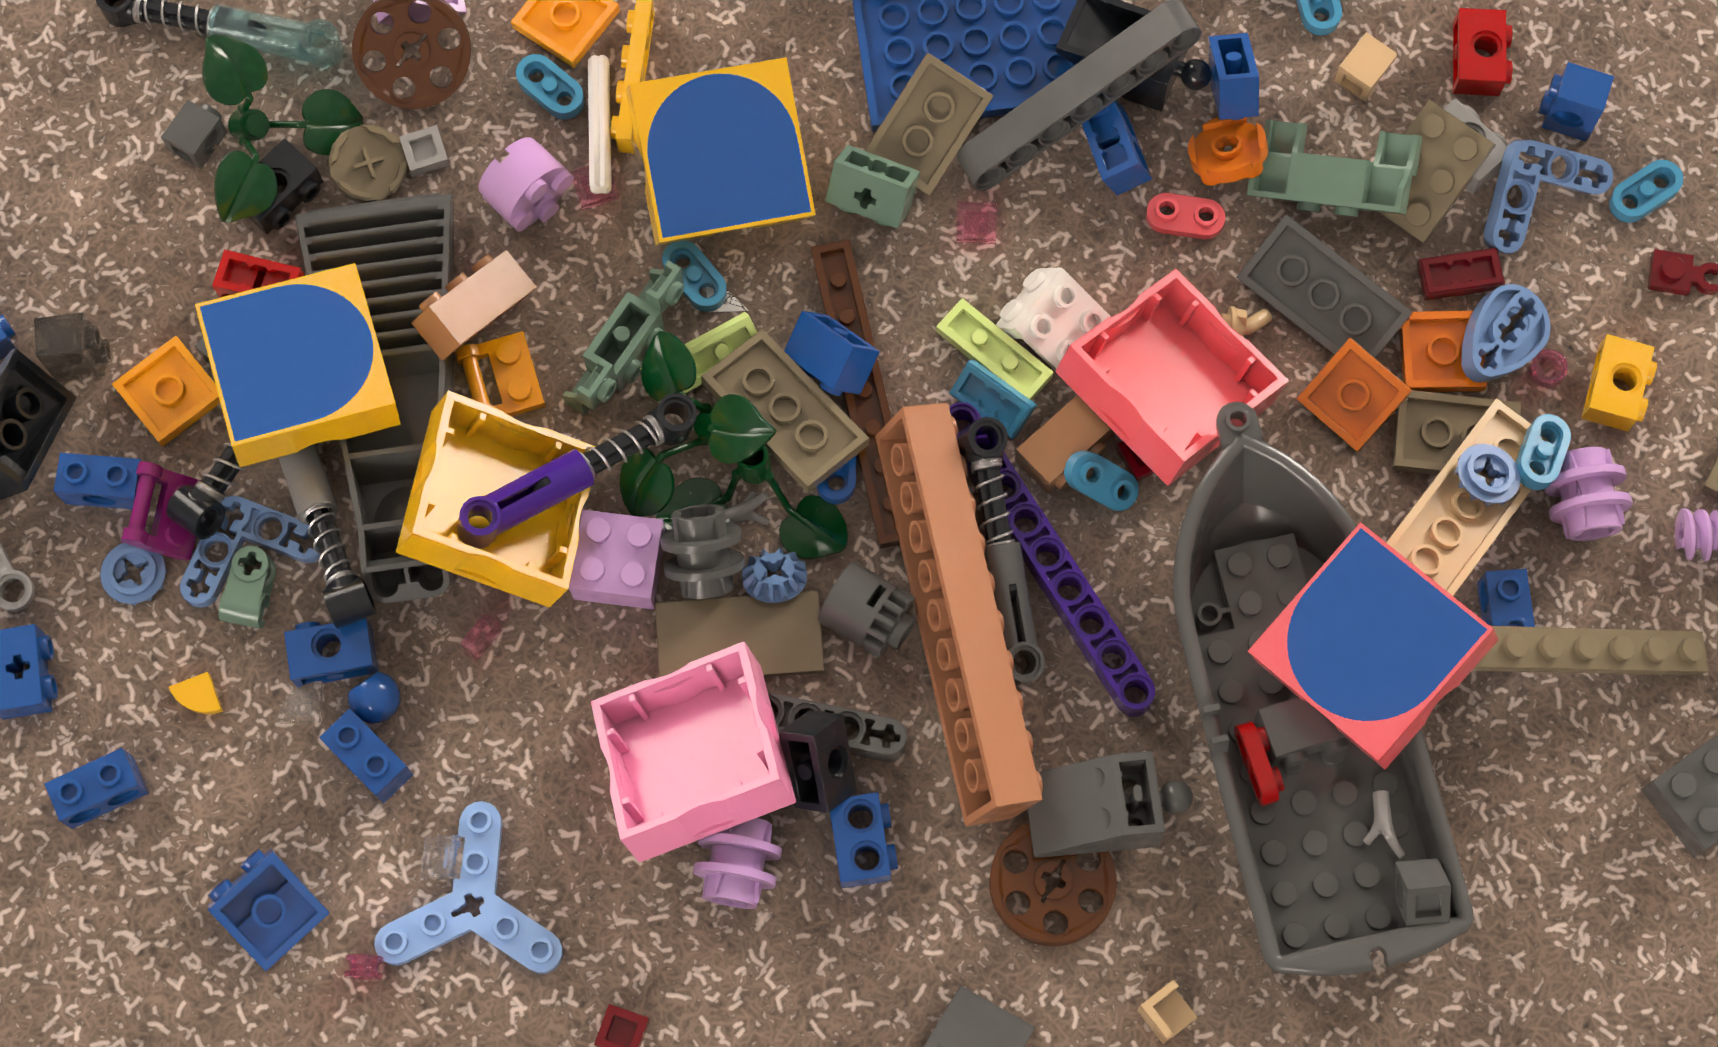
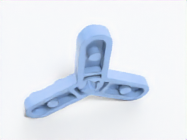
[374,801,563,974]

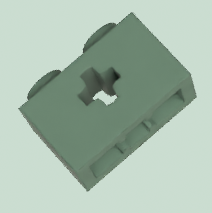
[825,145,920,229]

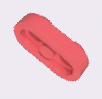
[1146,193,1225,240]

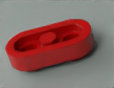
[1234,721,1284,806]

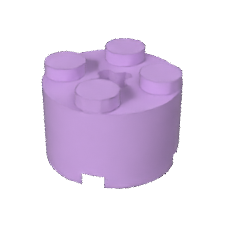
[478,137,574,232]

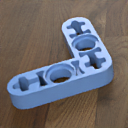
[1484,140,1613,253]
[180,496,320,608]

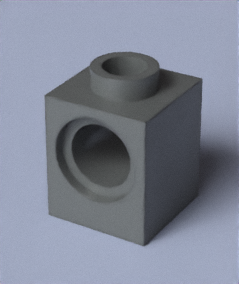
[161,100,227,169]
[1394,858,1451,926]

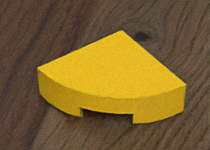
[169,672,223,715]

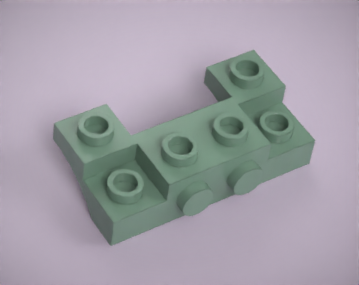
[1247,119,1422,217]
[562,260,685,415]

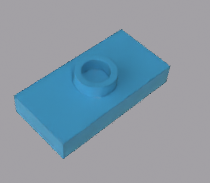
[949,359,1037,439]

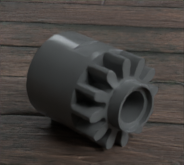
[818,561,916,658]

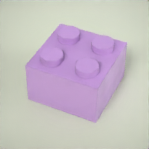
[569,509,666,610]

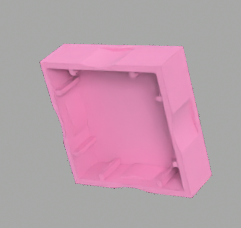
[591,642,796,863]

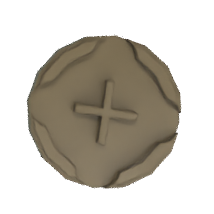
[328,124,408,203]

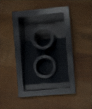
[0,348,76,500]

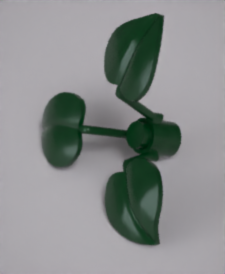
[202,35,364,223]
[620,331,777,517]
[656,446,848,559]

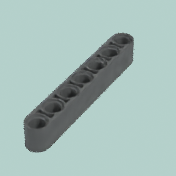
[956,0,1202,191]

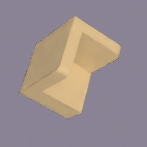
[1334,32,1397,103]
[1137,979,1198,1045]

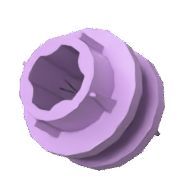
[1544,447,1633,541]
[693,818,782,909]

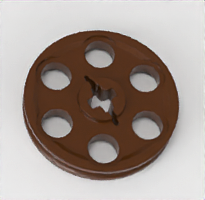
[352,0,471,109]
[989,823,1117,947]

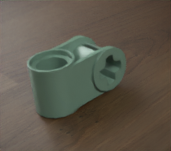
[218,546,276,629]

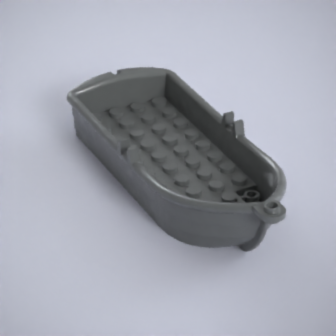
[1173,402,1474,976]

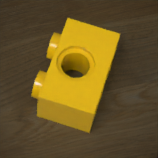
[1581,334,1657,432]

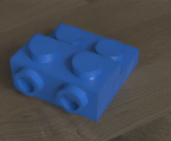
[207,848,330,971]

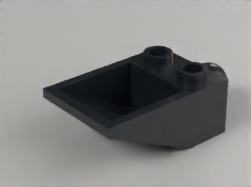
[1055,0,1212,112]

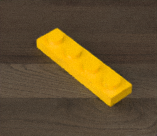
[610,0,655,154]

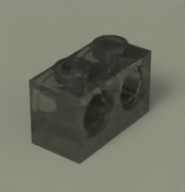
[34,312,111,382]

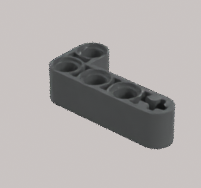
[768,692,907,762]

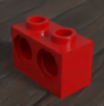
[212,249,305,298]

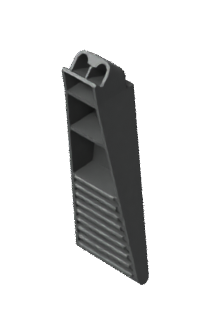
[295,193,454,603]

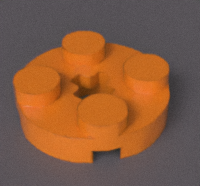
[1188,117,1268,186]

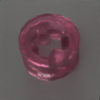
[1529,349,1568,388]
[344,954,384,980]

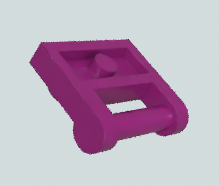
[121,461,200,561]

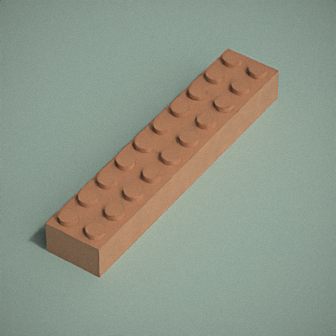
[875,403,1043,827]

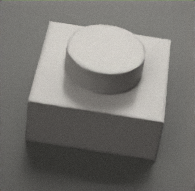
[399,125,450,177]

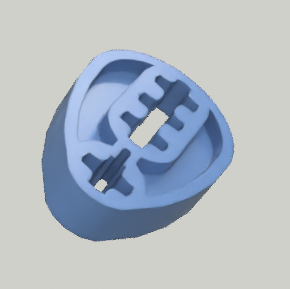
[1461,284,1550,383]

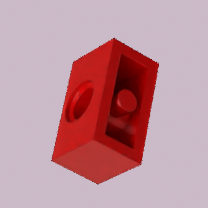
[1453,8,1513,96]

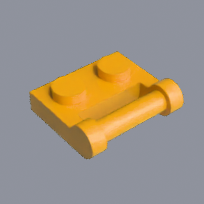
[455,331,546,417]

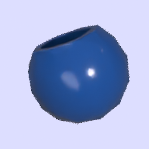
[348,671,401,723]

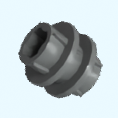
[660,504,746,599]

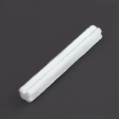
[588,55,612,194]

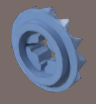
[1454,444,1521,507]
[100,543,168,606]
[742,547,807,603]

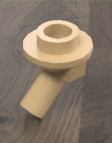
[1221,306,1272,337]

